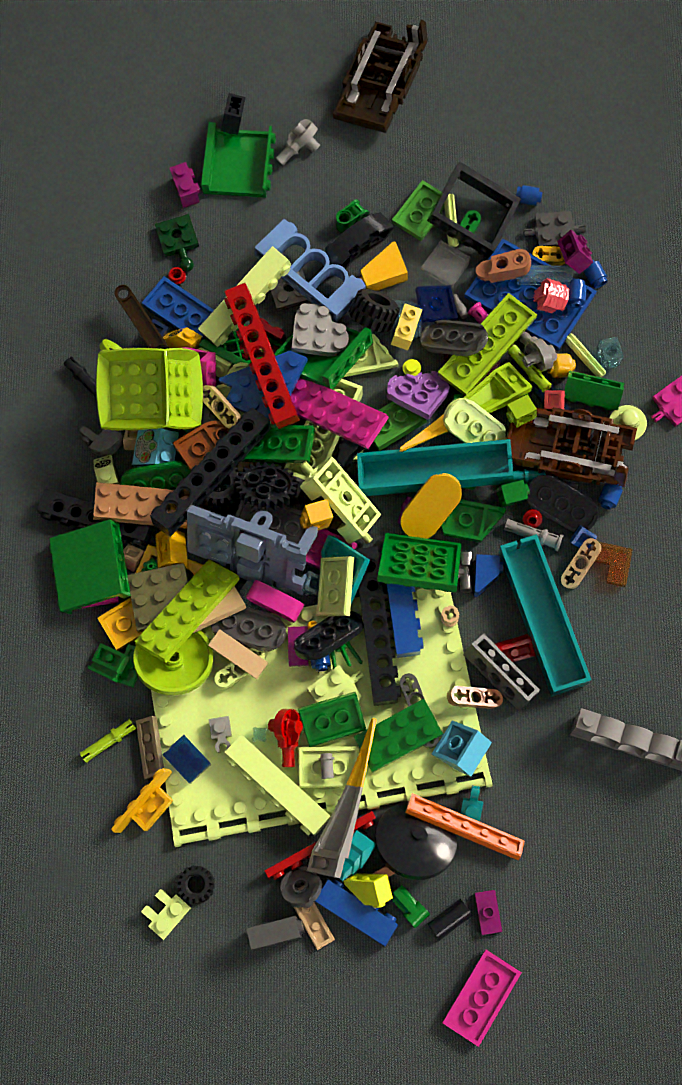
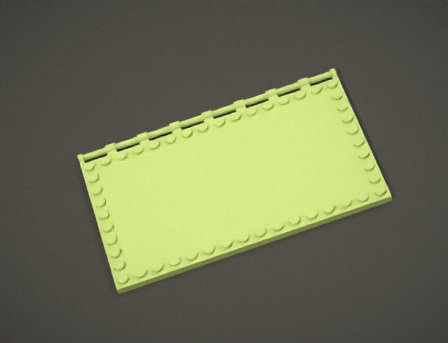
[151,587,492,848]

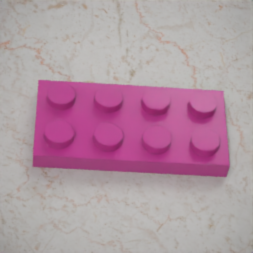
[442,949,522,1047]

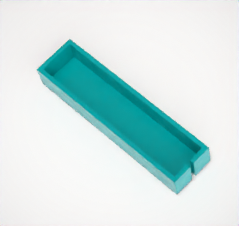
[357,439,514,496]
[498,534,591,697]

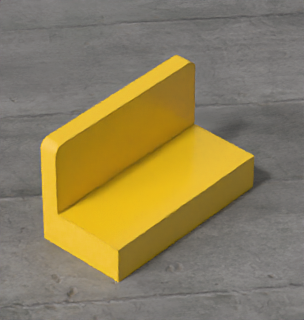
[155,530,188,568]

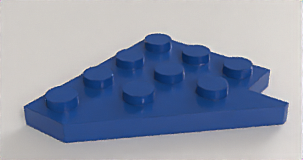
[218,351,308,425]

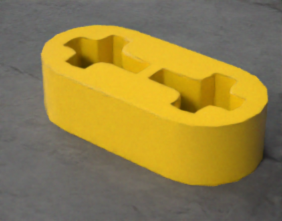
[532,246,565,266]

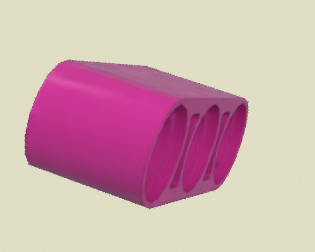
[246,580,304,623]

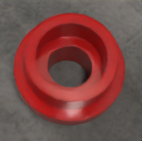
[168,267,186,285]
[523,509,542,528]

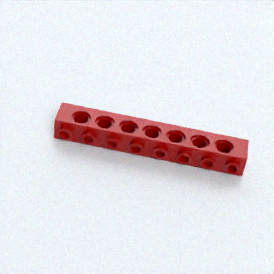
[224,283,300,429]

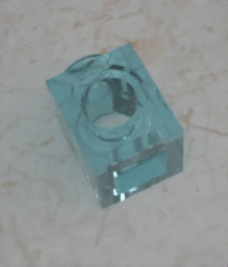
[597,337,623,368]

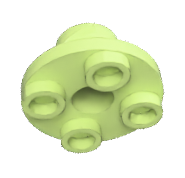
[610,405,647,440]

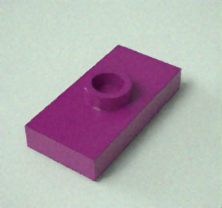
[288,626,309,667]
[474,890,502,935]

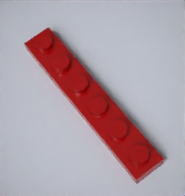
[265,811,376,880]

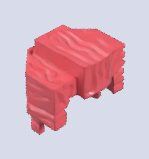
[533,278,569,314]

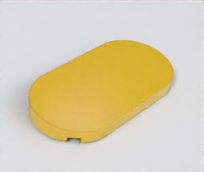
[401,473,462,539]

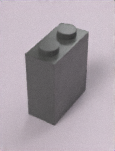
[246,916,305,951]

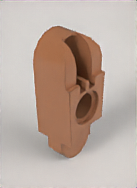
[476,249,531,283]

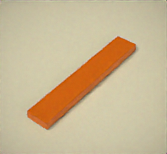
[405,793,525,860]

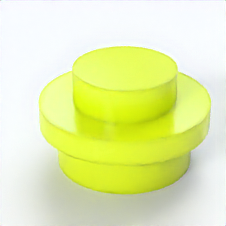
[403,359,421,376]

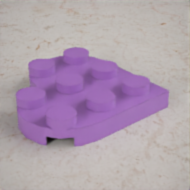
[386,371,450,420]

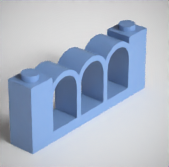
[254,219,366,323]

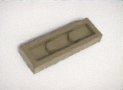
[136,716,164,779]

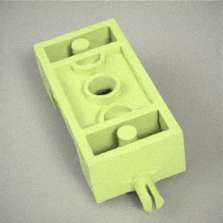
[300,457,381,544]

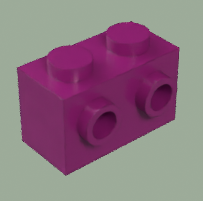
[169,162,201,208]
[557,230,593,274]

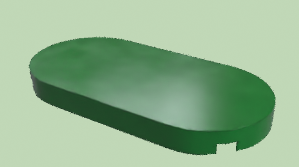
[120,461,190,490]

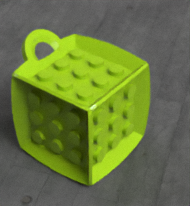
[96,339,203,431]

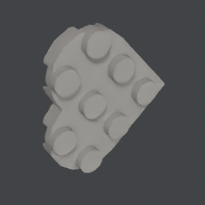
[291,303,349,356]

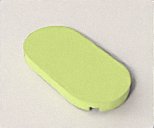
[443,398,506,443]

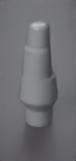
[452,294,468,319]

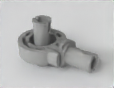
[276,119,320,166]
[519,332,558,372]

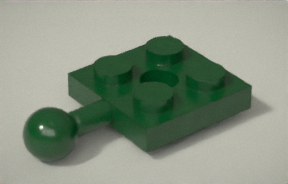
[155,214,199,272]

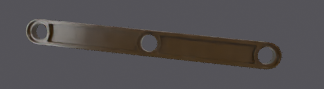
[114,285,169,349]

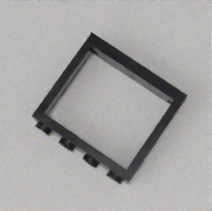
[427,162,521,257]

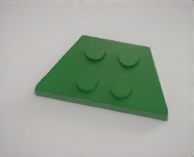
[441,499,506,543]

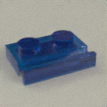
[162,735,212,784]

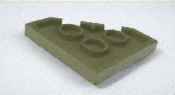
[128,563,188,632]

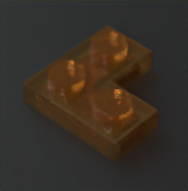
[592,542,633,587]

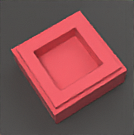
[544,390,565,409]

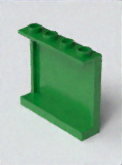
[201,122,276,198]
[274,321,373,390]
[49,519,131,614]

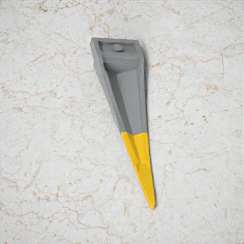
[307,718,376,878]

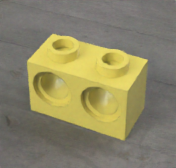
[391,304,422,350]

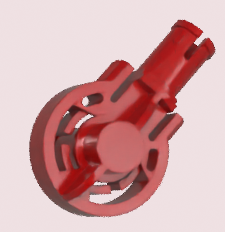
[268,709,303,767]

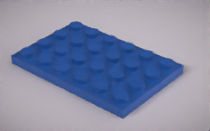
[464,239,597,351]

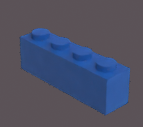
[386,584,424,658]
[315,879,398,946]

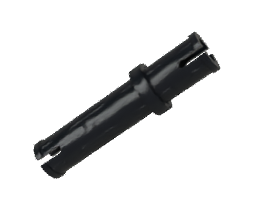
[64,357,96,398]

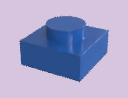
[570,525,597,549]

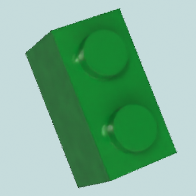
[496,480,530,507]

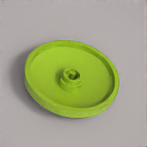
[133,630,213,695]

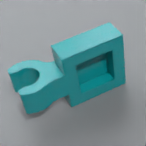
[460,785,483,822]

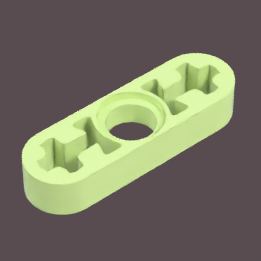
[215,648,266,689]

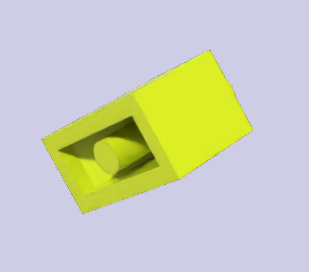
[344,873,393,908]

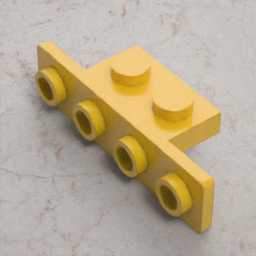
[111,768,173,833]

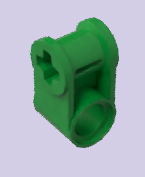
[336,199,369,233]

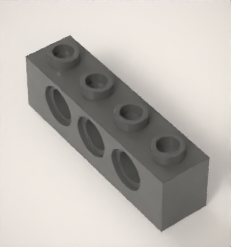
[463,634,540,711]

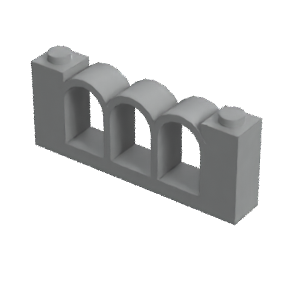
[570,708,682,771]

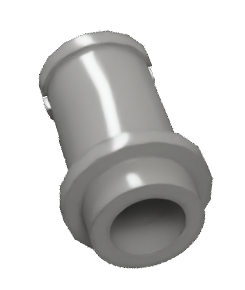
[318,753,335,779]

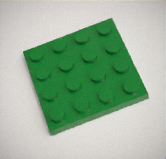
[377,533,461,592]

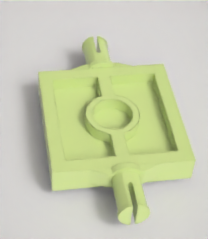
[307,665,364,703]

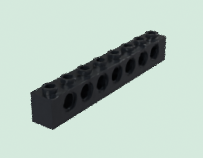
[150,407,271,537]
[354,546,401,706]

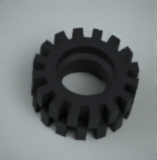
[177,865,215,904]

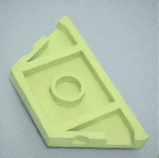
[344,334,398,377]

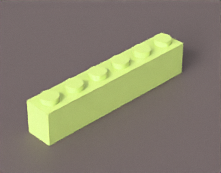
[198,246,292,347]
[225,734,331,836]

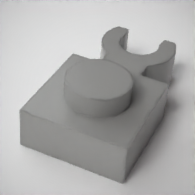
[209,716,232,753]

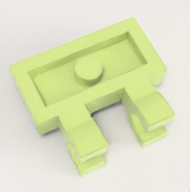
[141,889,191,940]

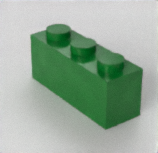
[564,371,624,411]

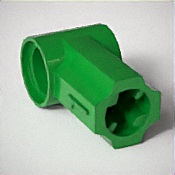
[391,885,430,929]

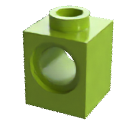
[506,394,537,428]

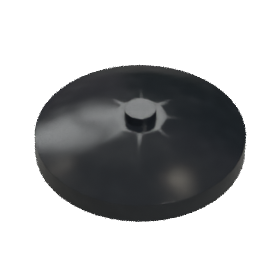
[375,801,457,880]

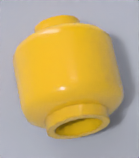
[547,353,576,378]

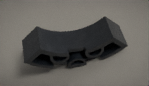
[325,212,394,270]

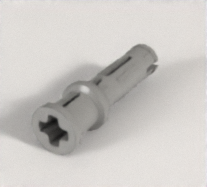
[504,519,564,552]

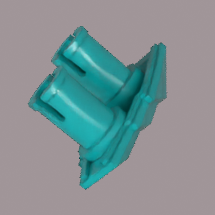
[339,830,376,881]

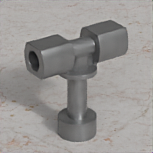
[458,552,472,593]

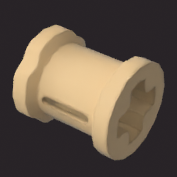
[441,605,459,627]

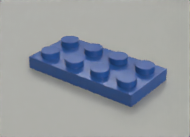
[142,276,214,341]

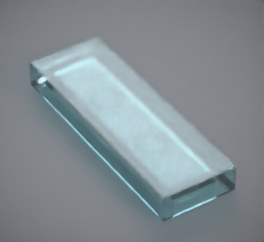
[517,265,573,285]

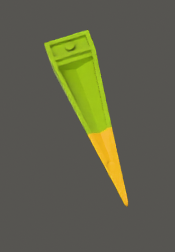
[400,362,533,452]

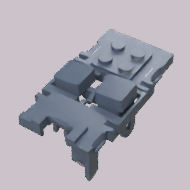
[187,505,318,595]

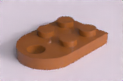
[173,421,234,471]

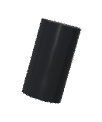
[427,899,473,941]

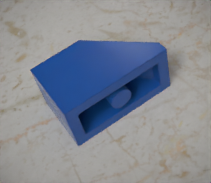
[474,554,503,597]

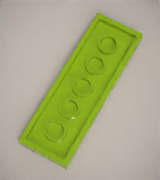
[438,293,537,396]
[135,560,240,663]

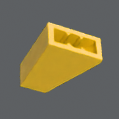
[360,241,408,291]

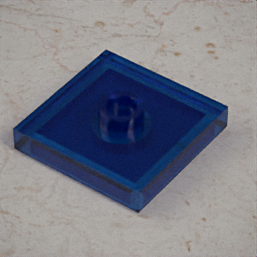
[415,285,458,322]

